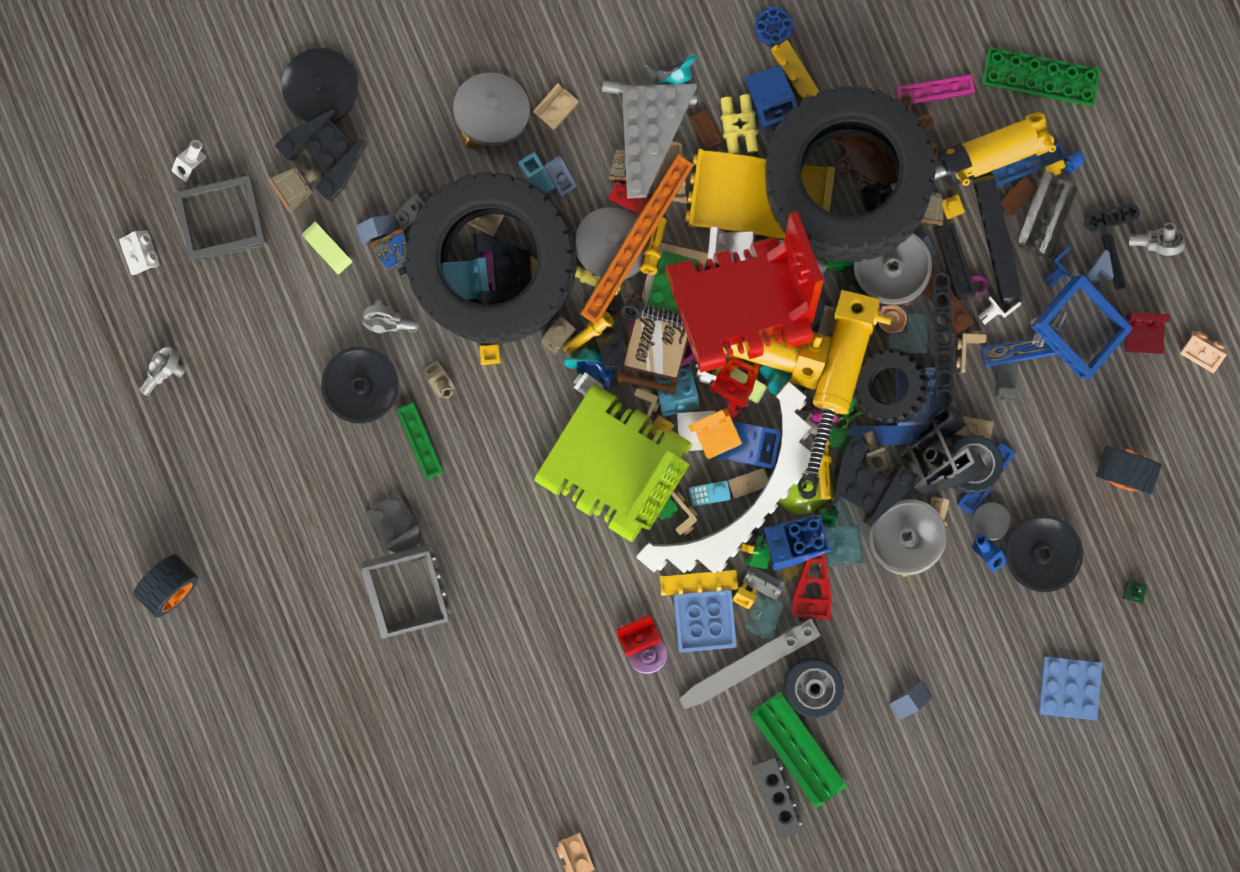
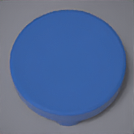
[755,6,793,46]

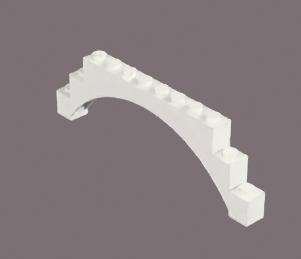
[637,381,811,574]

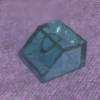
[819,525,864,568]

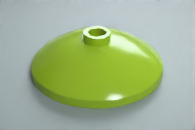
[778,470,826,514]

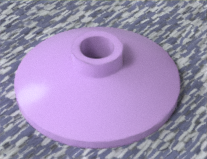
[629,642,668,674]

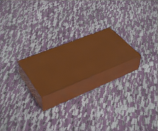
[689,109,723,151]
[1000,176,1038,217]

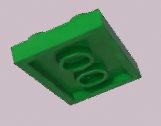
[646,250,700,315]

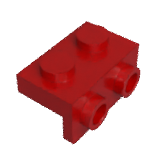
[609,182,650,215]
[615,615,662,657]

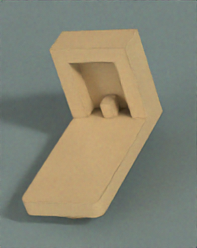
[955,331,986,373]
[634,387,660,433]
[671,492,698,536]

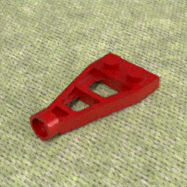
[710,356,760,407]
[791,553,832,620]

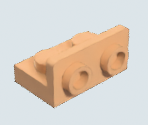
[1180,330,1227,373]
[557,833,595,872]

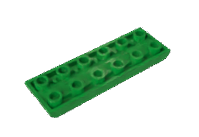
[982,47,1101,106]
[749,692,847,809]

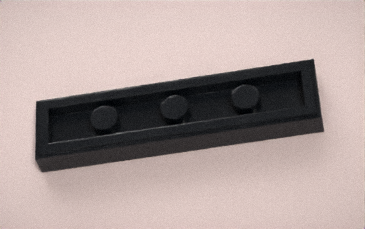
[934,224,976,300]

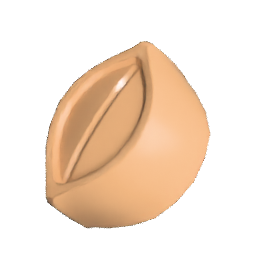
[879,305,907,333]

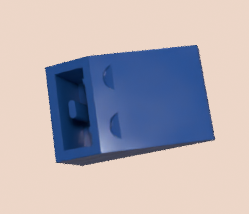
[745,65,798,131]
[716,422,782,470]
[764,515,830,571]

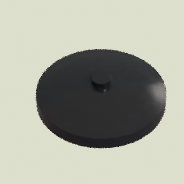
[281,48,358,122]
[321,347,399,424]
[1005,515,1083,592]

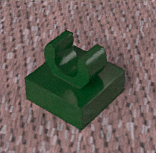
[817,503,838,528]
[1123,580,1147,604]

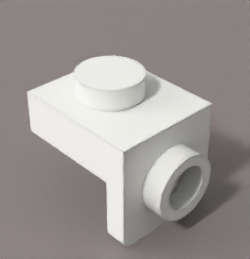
[574,372,604,396]

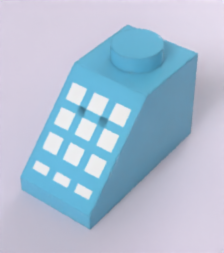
[688,481,731,507]

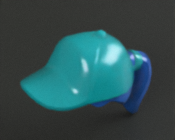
[564,348,614,390]

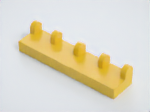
[771,40,819,101]
[660,570,738,596]

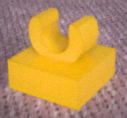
[651,415,674,440]
[732,583,757,609]

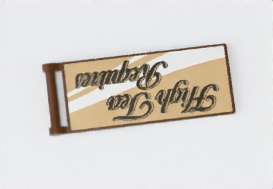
[618,241,708,395]

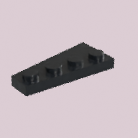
[583,296,624,370]

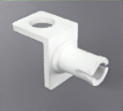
[172,140,206,182]
[977,296,1021,325]

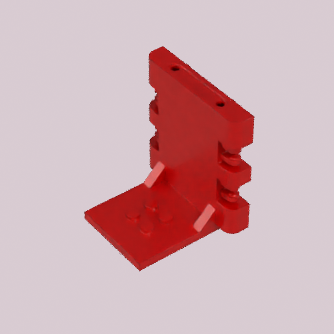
[665,211,824,373]

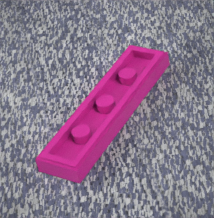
[896,74,975,105]

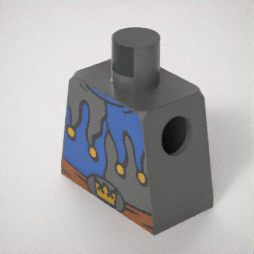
[369,228,407,278]

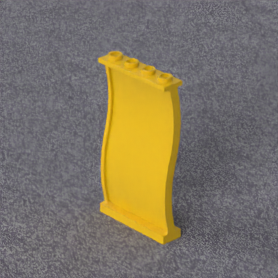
[685,149,835,240]

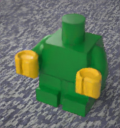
[741,536,769,569]

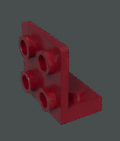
[1125,312,1170,354]

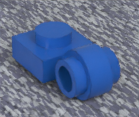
[1062,150,1085,176]

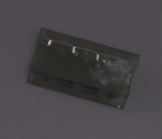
[1017,171,1078,259]

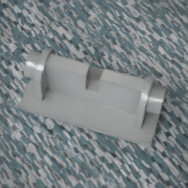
[742,566,785,600]

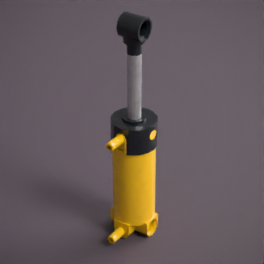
[861,112,1056,211]

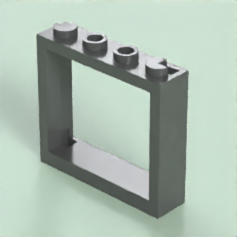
[174,174,267,262]
[361,545,452,639]

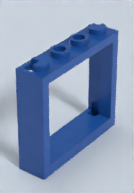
[1031,275,1133,379]

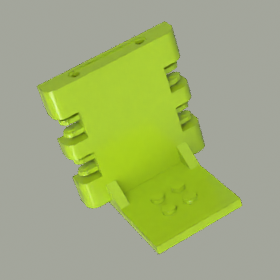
[535,383,693,543]

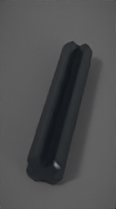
[1101,234,1127,290]

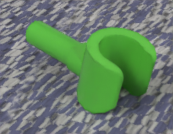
[838,410,863,428]

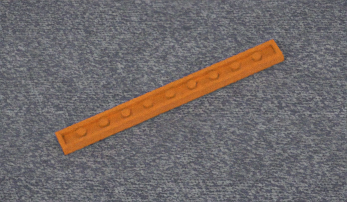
[579,154,694,324]

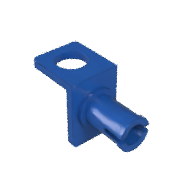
[1044,246,1073,287]
[972,534,1006,573]

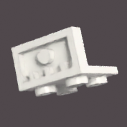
[708,227,755,268]

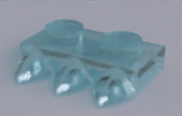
[744,597,783,640]

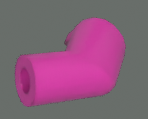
[810,409,839,422]

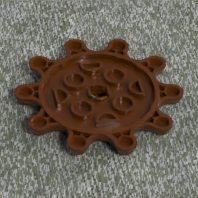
[831,89,939,192]

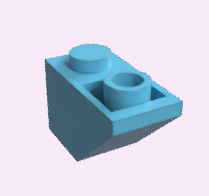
[518,152,555,194]

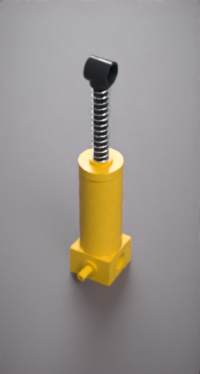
[798,290,892,499]
[621,293,831,390]

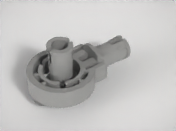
[1129,223,1186,256]
[363,300,418,333]
[139,346,186,396]

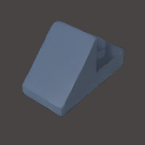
[544,156,577,196]
[1085,250,1114,285]

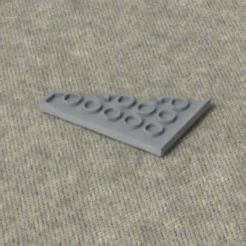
[622,84,697,198]

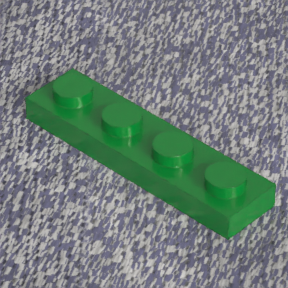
[396,402,444,480]

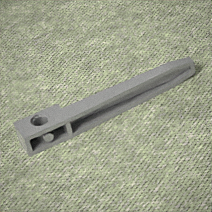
[679,618,821,709]

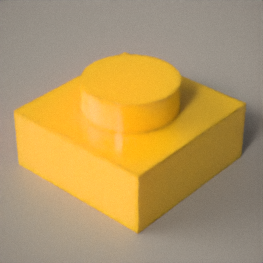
[1042,160,1066,178]
[942,195,965,220]

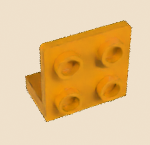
[688,409,742,459]

